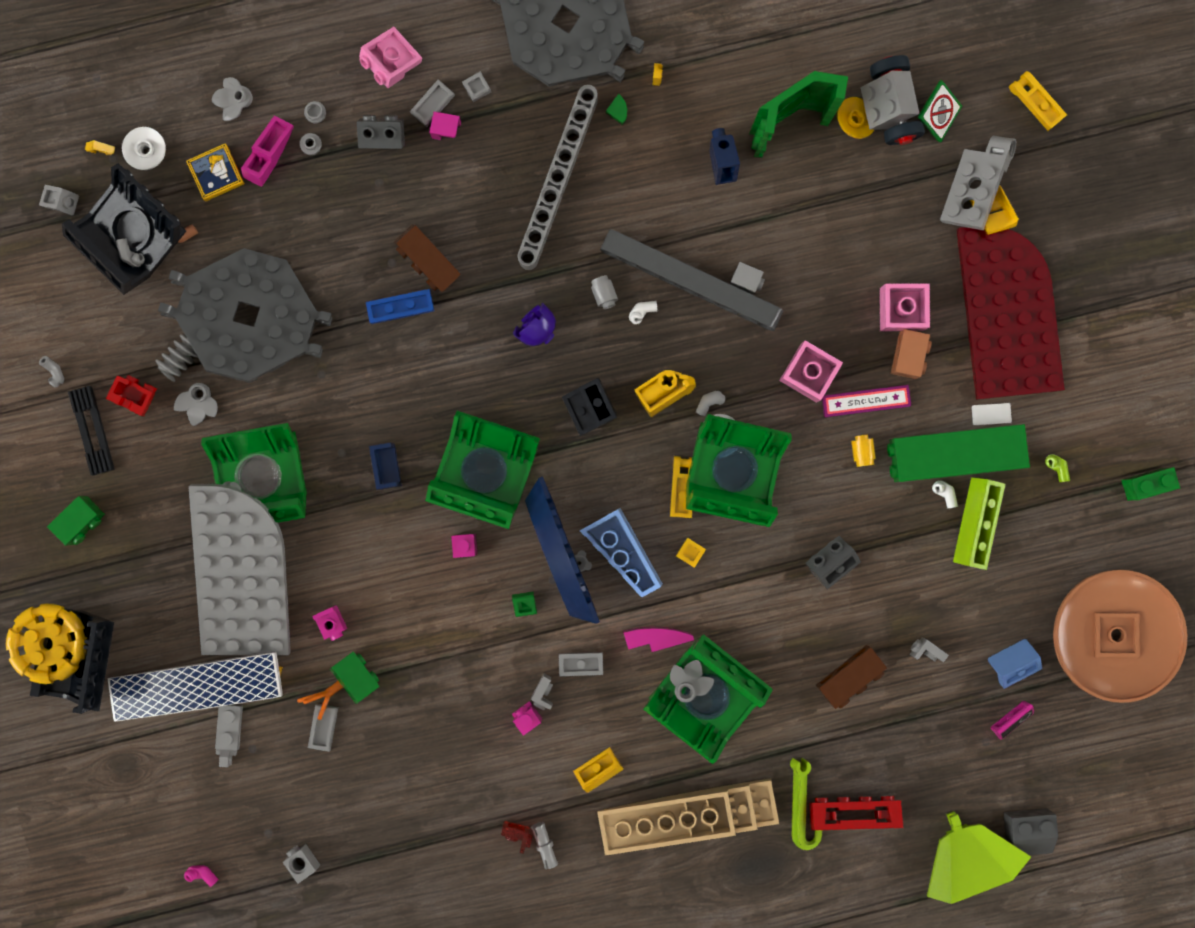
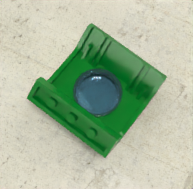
[425,410,540,529]
[686,414,792,527]
[643,634,773,764]

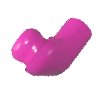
[184,865,219,887]

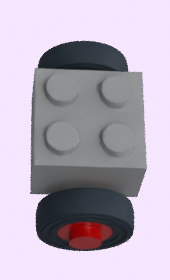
[861,55,925,145]

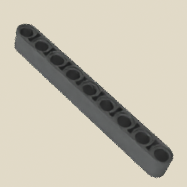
[600,230,784,331]

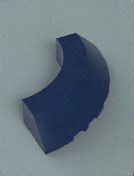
[525,476,600,624]

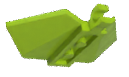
[927,811,1031,904]

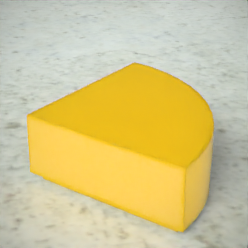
[652,63,663,86]
[85,140,115,155]

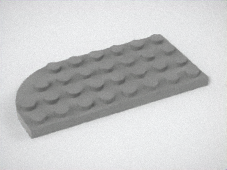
[189,484,291,655]

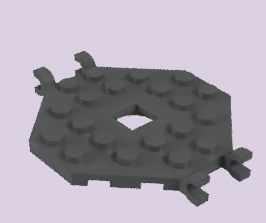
[492,0,644,87]
[158,248,332,383]

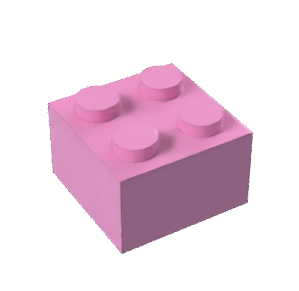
[880,284,930,331]
[779,340,843,403]

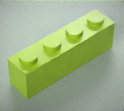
[953,477,1005,570]

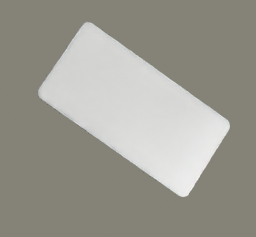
[972,403,1012,425]

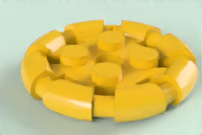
[6,603,87,684]

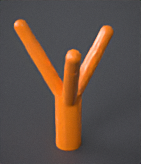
[297,681,343,720]

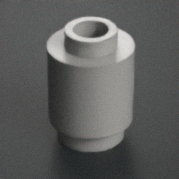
[591,275,618,309]

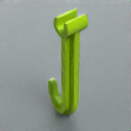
[790,758,822,850]

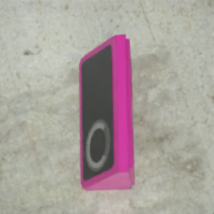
[991,701,1034,740]

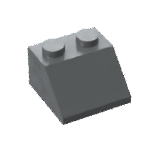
[1004,808,1058,855]

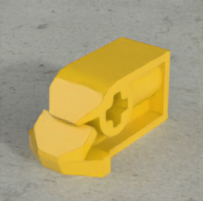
[634,370,696,417]

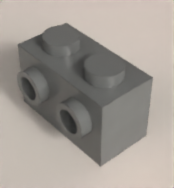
[357,114,405,149]
[806,536,861,590]

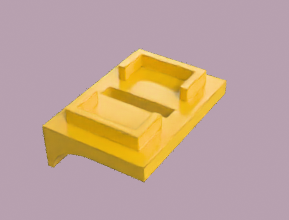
[970,185,1019,235]

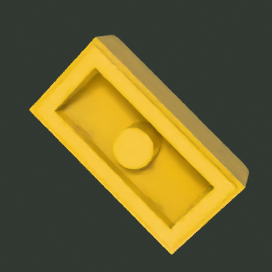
[573,747,623,793]

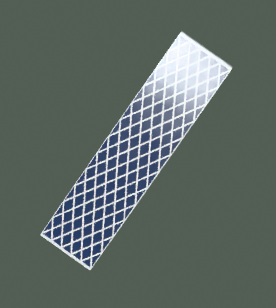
[107,652,283,722]

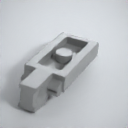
[215,705,243,767]

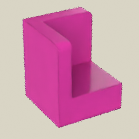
[429,111,461,140]

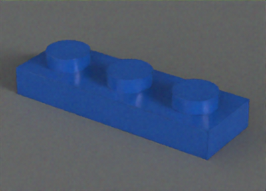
[366,289,435,325]

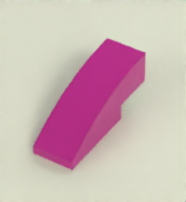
[241,115,294,187]
[623,626,694,652]

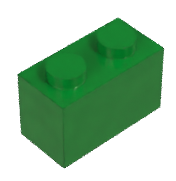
[1121,467,1180,501]
[47,496,105,546]
[330,651,380,704]

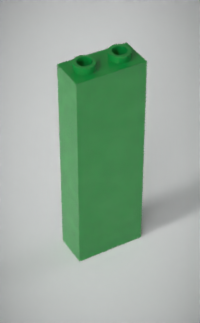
[887,424,1030,482]

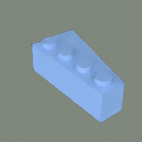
[580,508,663,597]

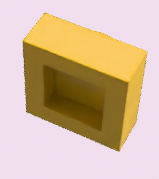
[676,538,706,568]

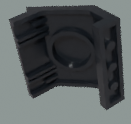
[62,163,186,295]
[30,608,114,714]

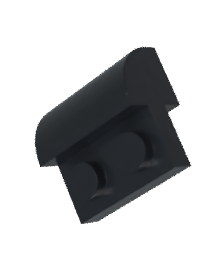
[562,378,618,436]

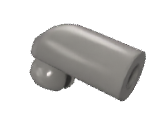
[116,239,145,267]
[39,356,65,388]
[695,391,725,417]

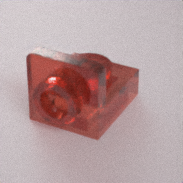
[501,821,533,854]

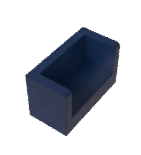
[369,443,402,490]

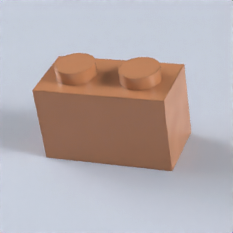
[890,329,932,379]

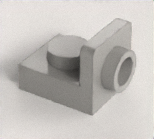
[39,185,79,215]
[910,637,949,662]
[531,673,553,710]

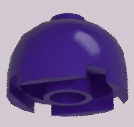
[513,303,556,346]

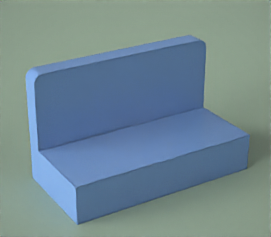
[988,639,1042,689]

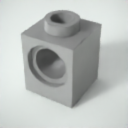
[730,262,765,295]
[283,843,320,884]

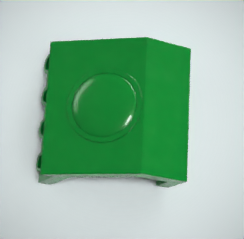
[749,71,848,158]

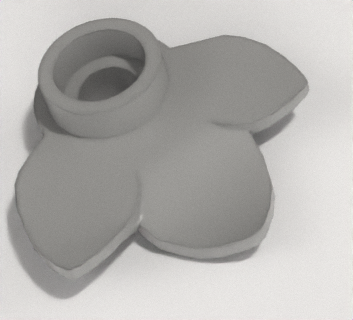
[212,77,253,121]
[174,383,218,426]
[670,660,714,702]

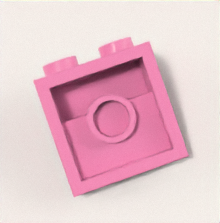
[359,27,422,88]

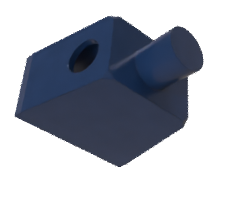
[709,128,740,185]

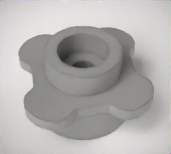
[575,550,592,572]

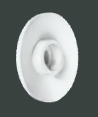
[122,127,166,170]

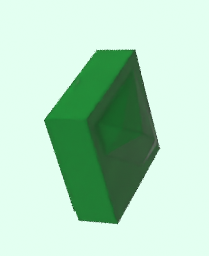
[512,591,537,617]

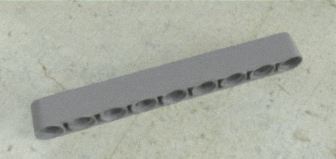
[518,85,598,270]

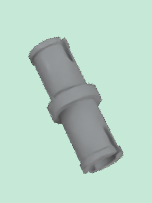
[531,822,558,869]

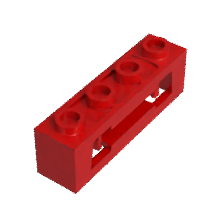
[809,796,903,830]

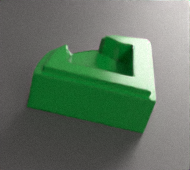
[606,94,627,125]

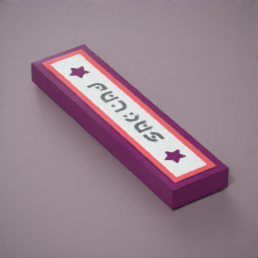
[822,385,911,418]

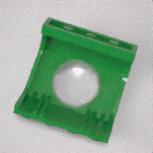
[201,423,307,523]

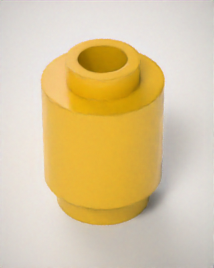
[851,435,876,467]

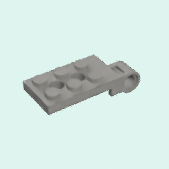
[940,135,1016,230]

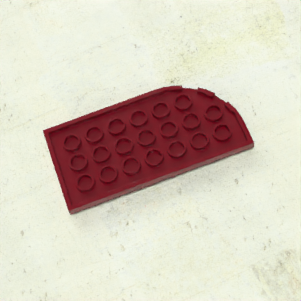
[957,227,1065,400]

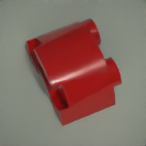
[106,375,157,417]

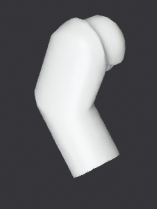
[629,301,657,324]
[932,481,958,508]

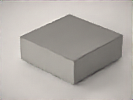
[462,71,492,102]

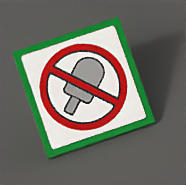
[918,80,962,142]

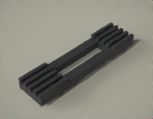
[68,386,115,476]

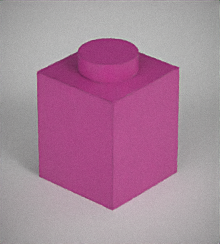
[451,534,478,558]

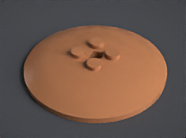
[1053,570,1187,703]

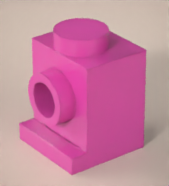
[312,605,347,641]
[512,701,542,736]

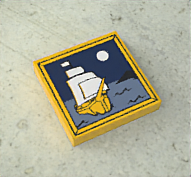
[186,143,245,201]

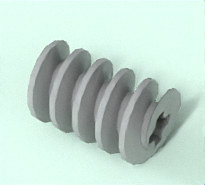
[155,334,198,382]

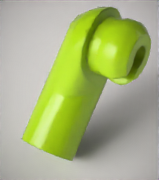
[1045,454,1070,482]

